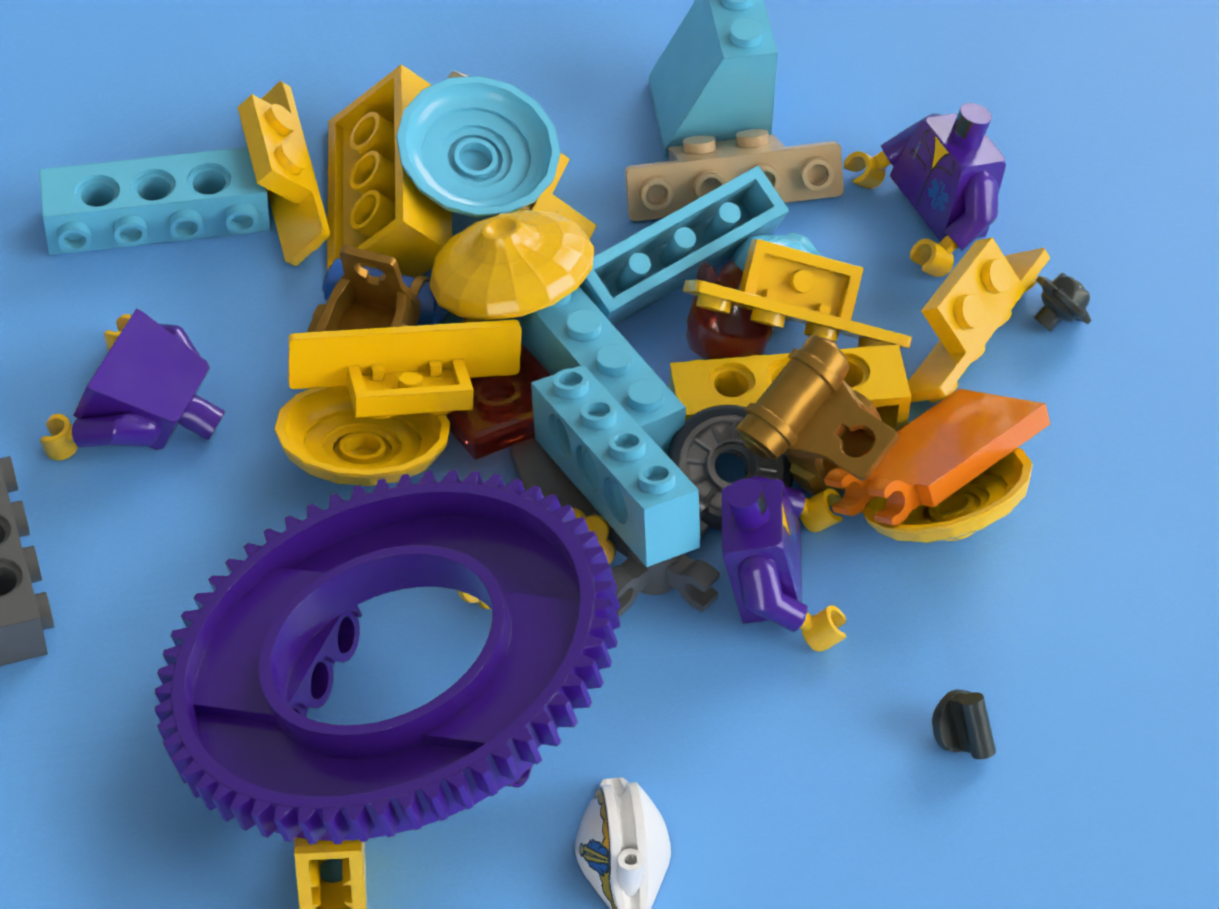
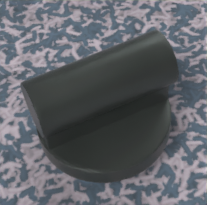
[932,689,996,759]

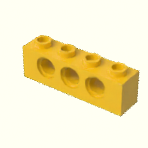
[669,344,911,432]

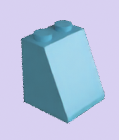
[649,0,778,157]

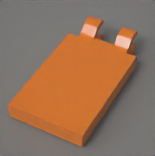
[824,389,1050,525]

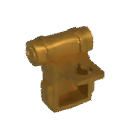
[735,335,899,495]

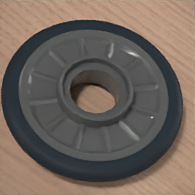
[667,405,793,531]

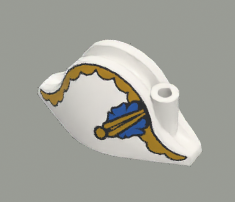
[575,777,671,909]

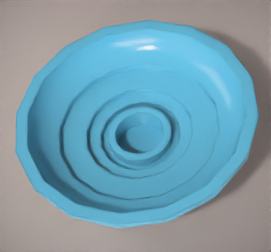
[396,76,561,218]

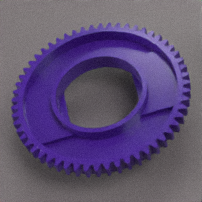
[155,470,620,844]

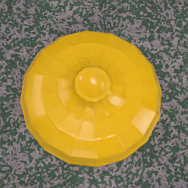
[429,210,595,321]
[275,386,450,486]
[862,448,1033,543]

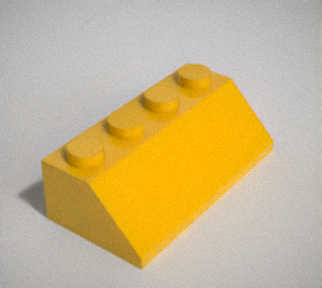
[327,64,452,278]

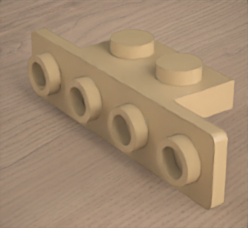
[625,129,844,221]

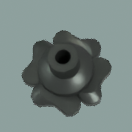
[1034,273,1092,332]

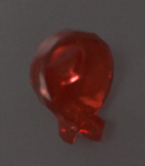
[685,261,773,360]

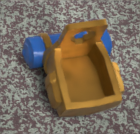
[307,245,448,332]

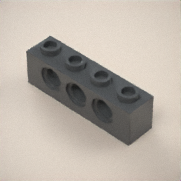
[0,456,55,666]

